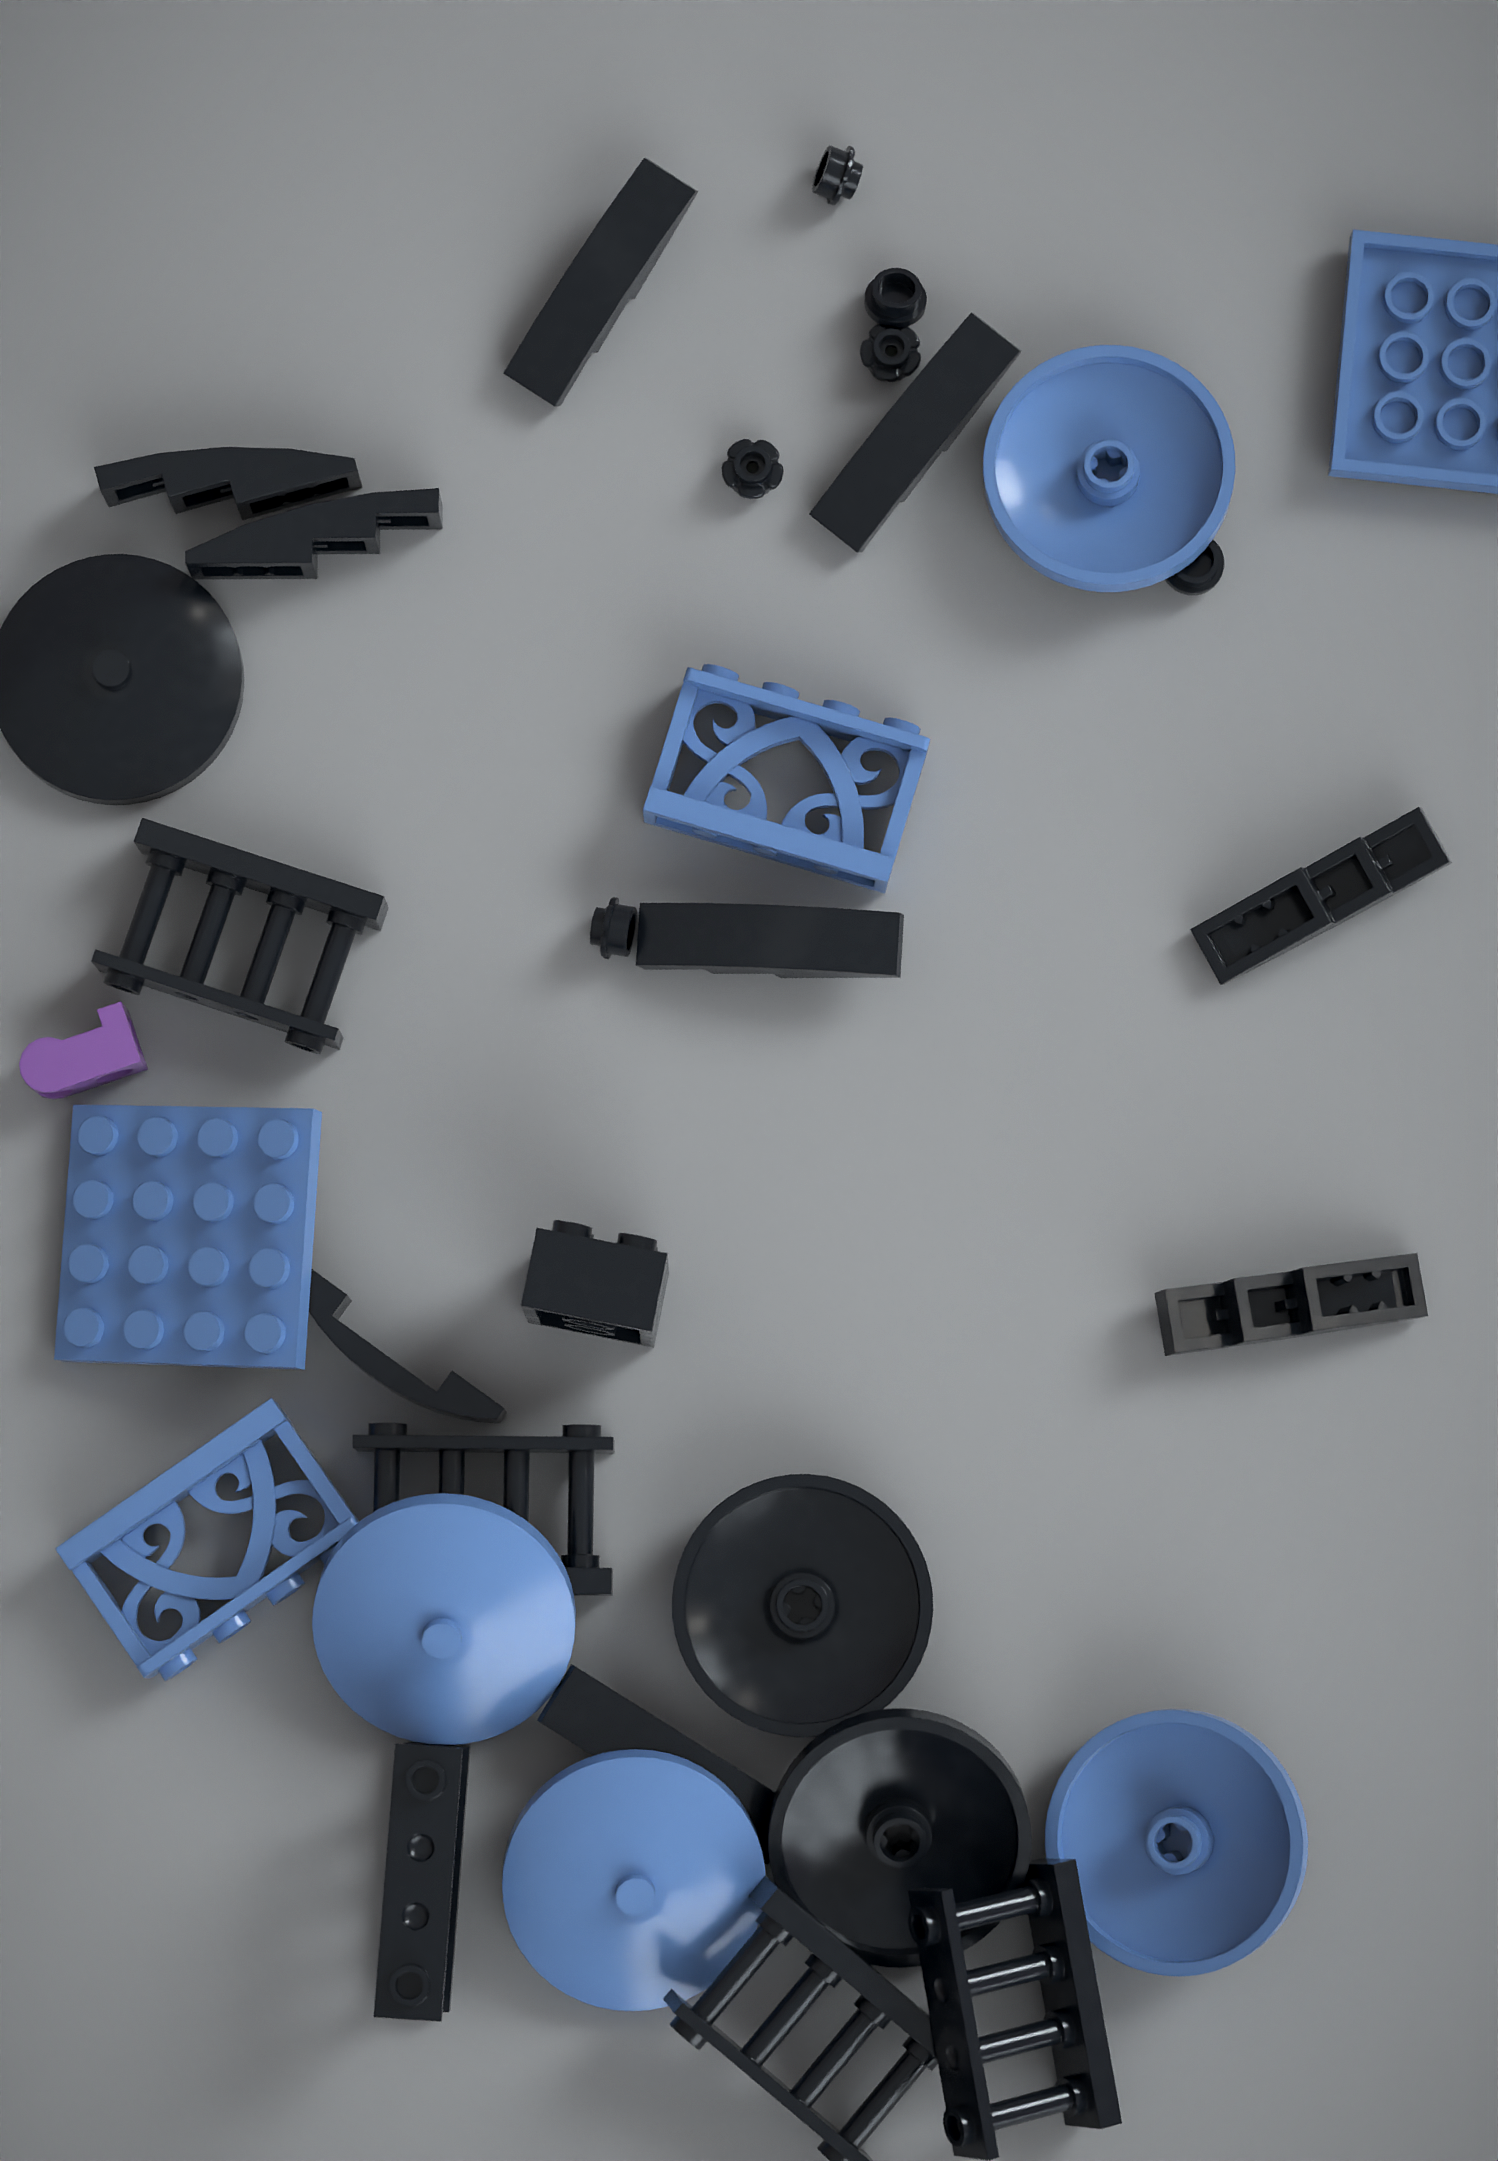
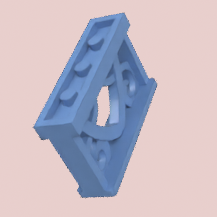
[643,664,930,893]
[55,1398,359,1681]

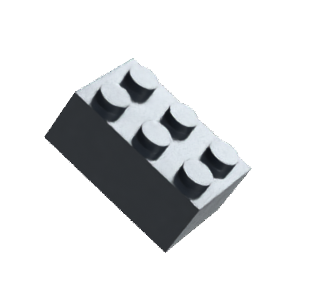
[521,1220,669,1348]

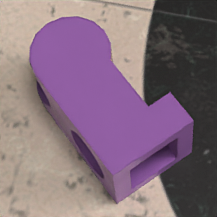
[19,1001,148,1100]

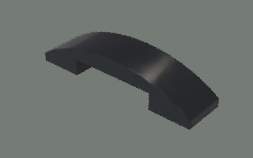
[309,1269,507,1423]

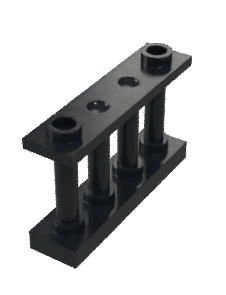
[91,818,389,1054]
[352,1423,615,1596]
[374,1742,471,2022]
[908,1858,1122,2160]
[663,1876,938,2161]

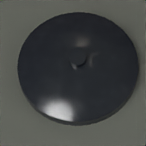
[0,554,244,805]
[672,1474,933,1737]
[768,1708,1032,1968]

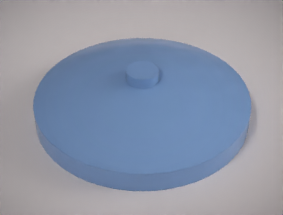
[983,345,1236,592]
[312,1493,576,1745]
[1045,1709,1308,1977]
[502,1749,765,2011]

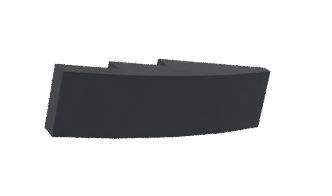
[503,158,698,407]
[809,313,1022,553]
[94,447,362,521]
[185,488,443,580]
[1190,807,1452,985]
[636,903,904,978]
[1154,1253,1428,1356]
[537,1664,775,1865]

